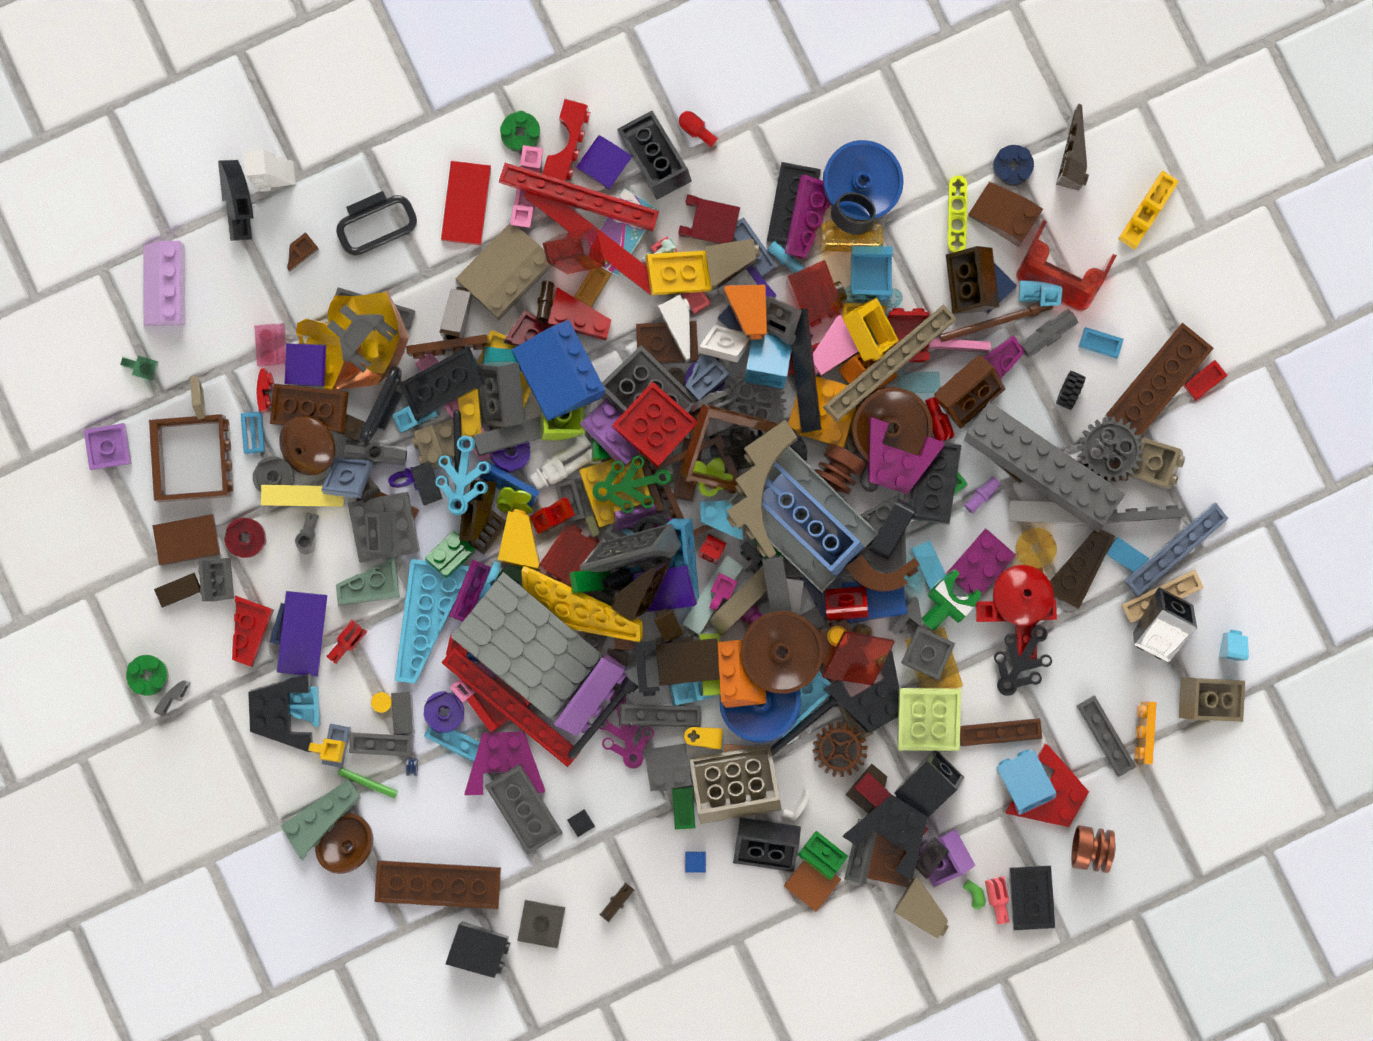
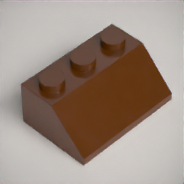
[933,354,1006,429]

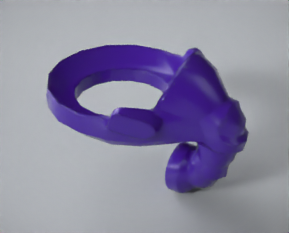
[388,467,417,490]

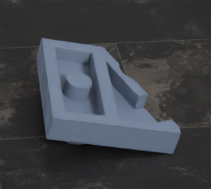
[686,354,730,401]

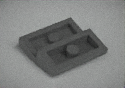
[555,478,594,524]

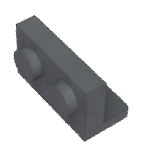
[198,558,234,602]

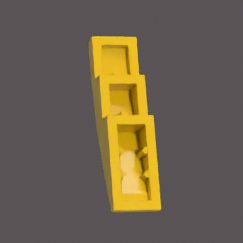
[1118,170,1179,250]

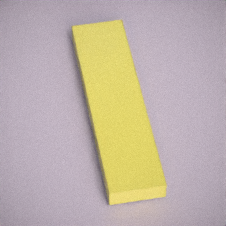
[261,485,344,507]

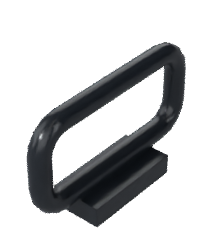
[336,191,417,256]
[361,367,403,443]

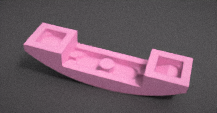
[510,145,543,228]

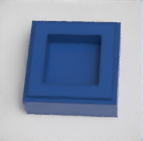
[685,851,706,873]

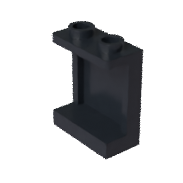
[635,641,660,697]

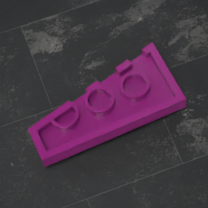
[983,335,1025,379]

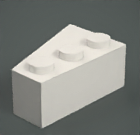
[243,149,296,191]

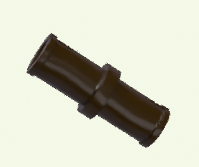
[536,281,555,323]
[599,882,635,922]

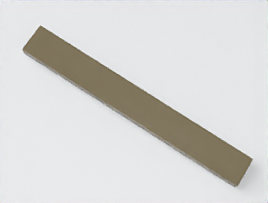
[823,304,957,423]

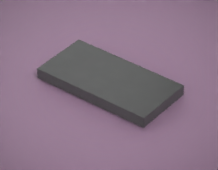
[485,763,563,855]

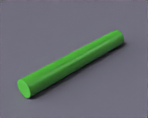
[338,768,398,799]

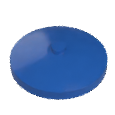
[823,140,904,221]
[720,690,802,743]

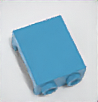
[851,246,893,302]
[744,334,792,389]
[997,749,1056,815]

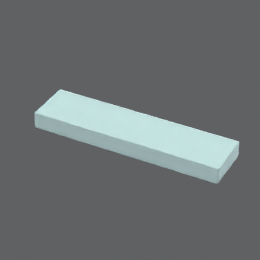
[682,555,743,635]

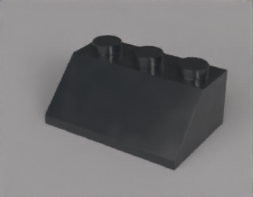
[733,817,801,872]

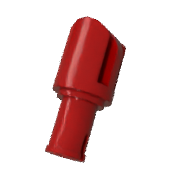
[679,111,719,148]
[925,397,955,441]
[326,619,368,664]

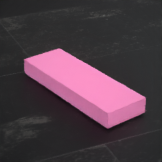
[928,338,991,353]

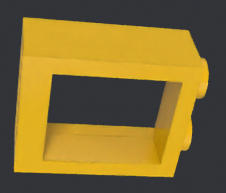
[842,298,899,361]

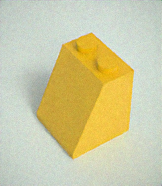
[498,509,541,571]

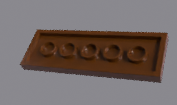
[1104,322,1214,440]
[374,860,501,909]

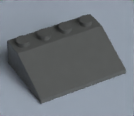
[602,345,698,415]
[579,523,681,573]

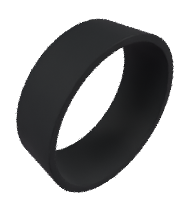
[831,192,876,235]

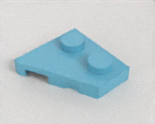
[290,687,321,727]

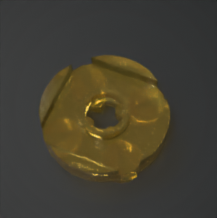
[1015,528,1057,569]

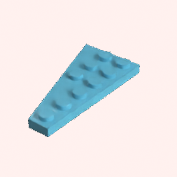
[395,559,469,683]

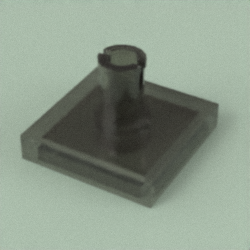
[517,899,566,948]

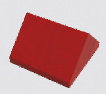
[825,586,868,621]

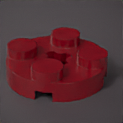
[224,518,267,558]

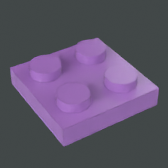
[84,423,132,470]

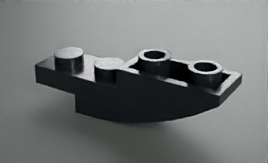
[218,160,254,241]

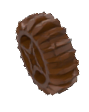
[812,721,868,777]

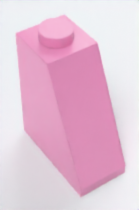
[813,315,859,377]

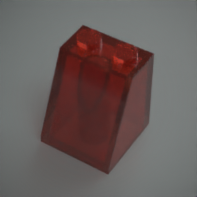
[542,226,606,275]
[786,260,844,328]
[539,524,600,586]

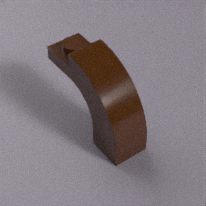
[846,555,920,592]

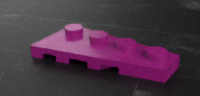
[784,175,830,259]

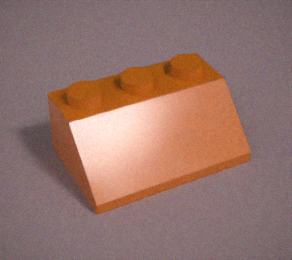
[718,640,766,708]

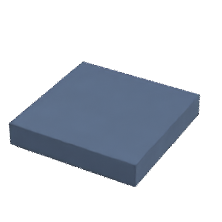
[321,457,373,498]

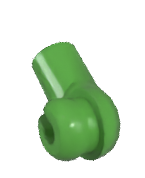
[963,879,986,910]

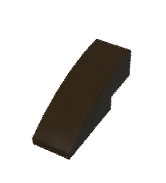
[459,480,497,541]

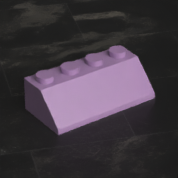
[143,241,185,326]

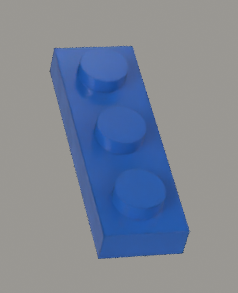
[479,461,540,508]

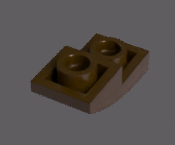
[154,572,201,608]

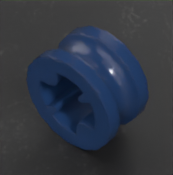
[406,758,418,776]

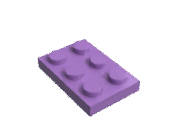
[580,399,639,467]

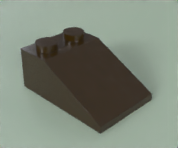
[612,557,672,621]

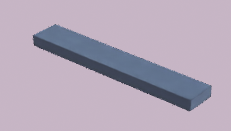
[1124,503,1229,597]

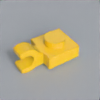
[308,739,345,763]

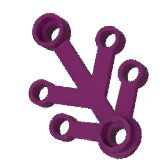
[599,690,654,769]

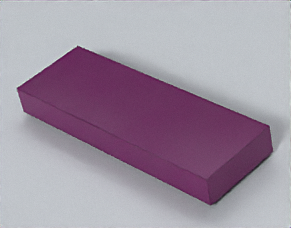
[449,559,491,622]

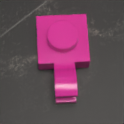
[709,573,738,611]

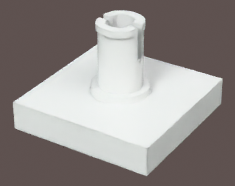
[699,325,752,367]

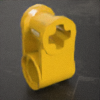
[683,727,723,750]

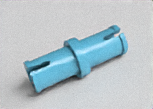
[767,241,805,277]

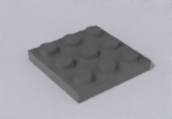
[348,492,420,563]

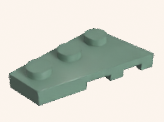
[336,557,400,606]

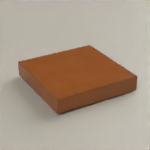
[784,860,841,912]

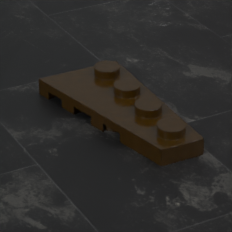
[1050,529,1115,609]

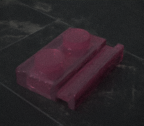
[254,323,286,367]

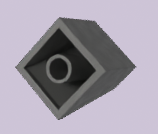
[645,743,692,792]

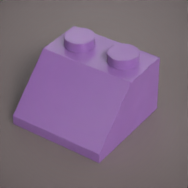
[918,829,976,887]

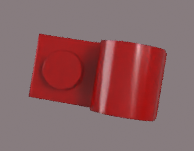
[698,534,727,565]

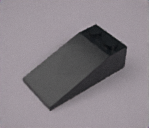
[617,111,692,200]

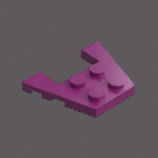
[868,417,945,494]
[464,731,545,795]

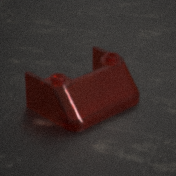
[1016,220,1117,312]

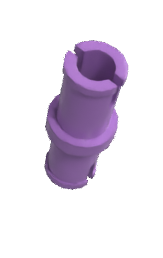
[964,476,1001,514]

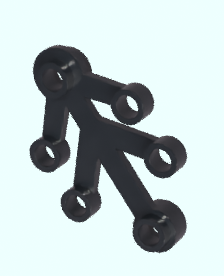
[994,625,1052,696]

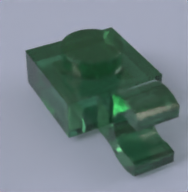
[120,356,159,381]

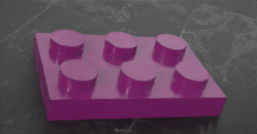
[946,528,1016,595]

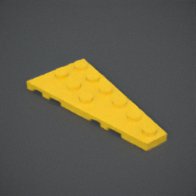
[521,566,643,642]

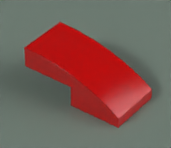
[530,497,575,534]

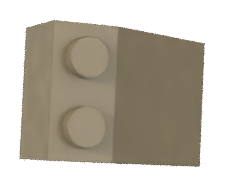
[1179,677,1245,722]

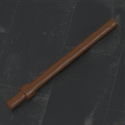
[939,304,1053,342]

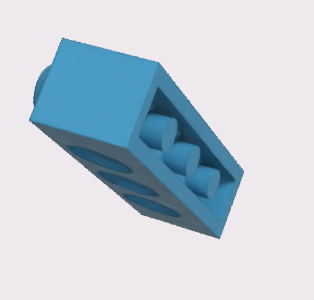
[666,519,699,600]

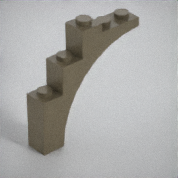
[726,420,798,559]

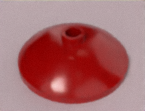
[993,565,1054,626]

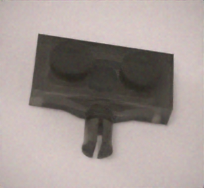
[723,426,755,470]

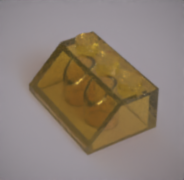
[820,220,884,252]

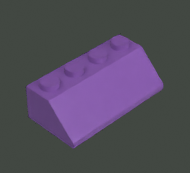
[554,653,627,736]

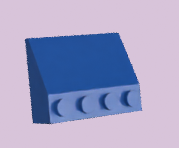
[511,320,605,421]

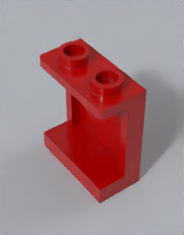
[887,308,930,363]
[466,677,531,733]

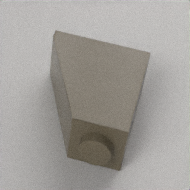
[705,239,760,290]
[893,876,949,939]

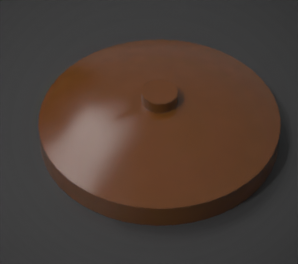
[851,387,933,461]
[740,611,823,694]

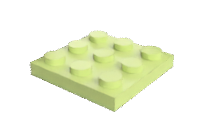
[897,688,961,751]

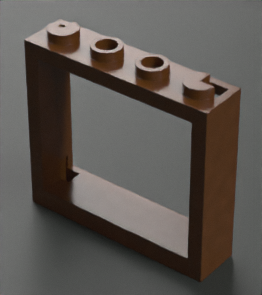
[680,404,779,494]
[149,414,234,503]
[651,435,739,537]

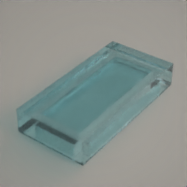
[898,371,940,393]

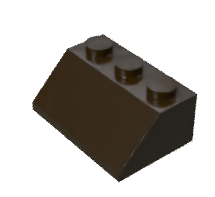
[946,246,999,314]

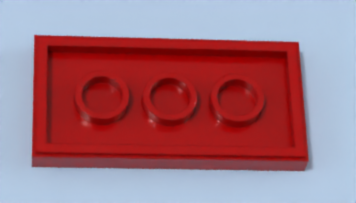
[441,161,491,245]

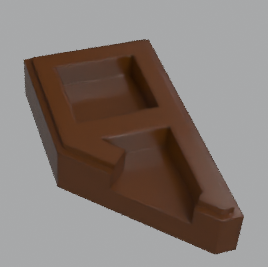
[287,232,319,271]

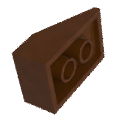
[968,181,1043,247]

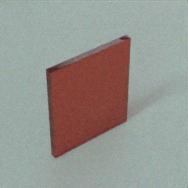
[822,631,895,685]

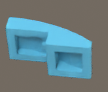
[1018,281,1062,306]
[392,406,440,433]
[669,682,716,706]

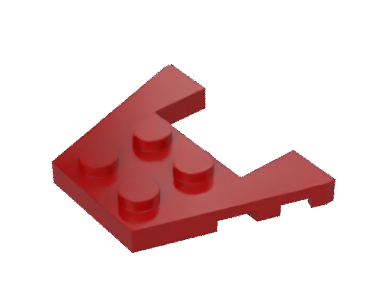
[1005,743,1089,827]

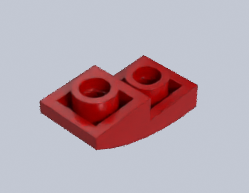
[256,368,274,414]

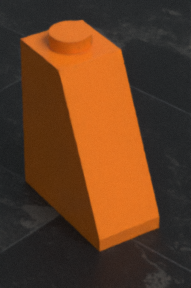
[724,285,767,340]

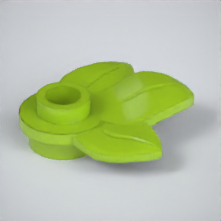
[693,457,733,497]
[496,487,533,514]

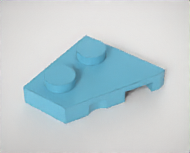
[700,500,743,539]

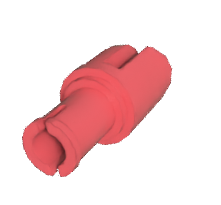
[985,876,1010,924]

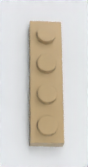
[1121,570,1204,623]

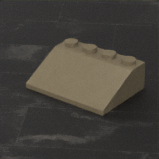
[455,223,555,321]
[689,744,782,824]

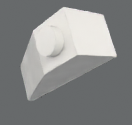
[658,295,691,363]

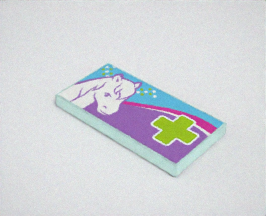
[583,188,659,278]

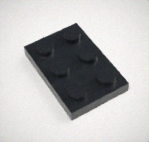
[1009,865,1055,930]

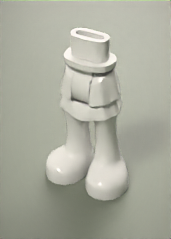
[530,434,602,490]

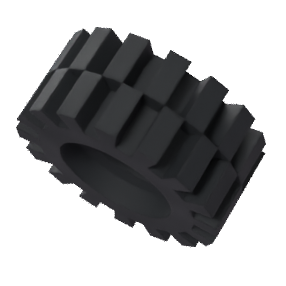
[1056,370,1086,410]

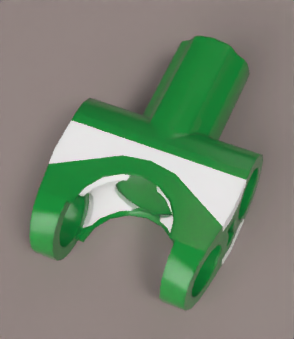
[922,569,982,631]

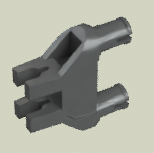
[327,305,398,373]

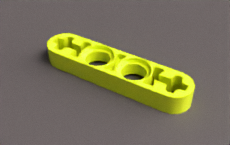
[947,175,967,253]

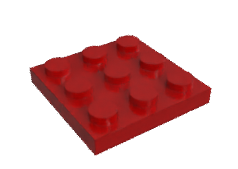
[612,382,697,468]

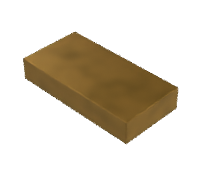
[574,263,612,308]

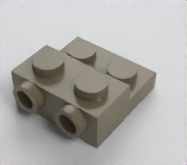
[411,419,454,470]
[1129,437,1185,491]

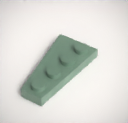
[281,779,361,861]

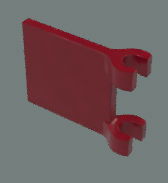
[678,194,740,244]

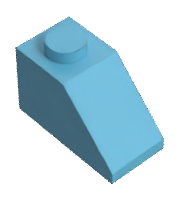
[1219,630,1249,661]

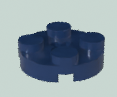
[993,145,1034,186]

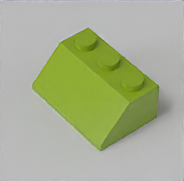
[540,406,585,441]

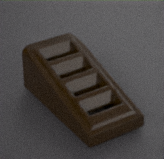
[468,510,506,555]

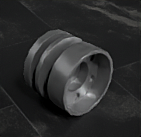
[691,389,740,439]

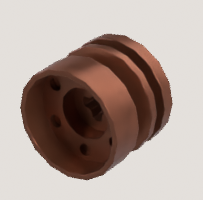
[814,443,867,495]
[1071,825,1116,873]

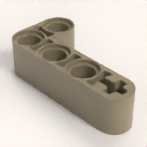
[708,567,767,636]

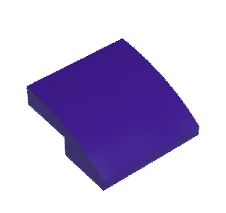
[575,135,633,190]
[284,343,326,386]

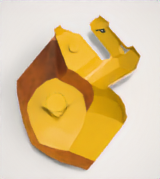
[296,290,409,390]

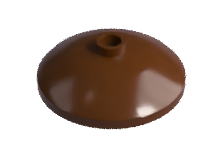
[279,416,336,475]
[315,814,374,874]

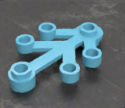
[435,436,491,515]

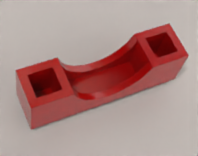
[542,99,591,182]

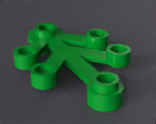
[593,455,671,513]

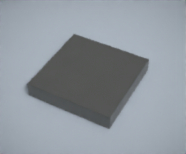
[901,626,955,680]

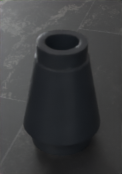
[602,568,633,591]

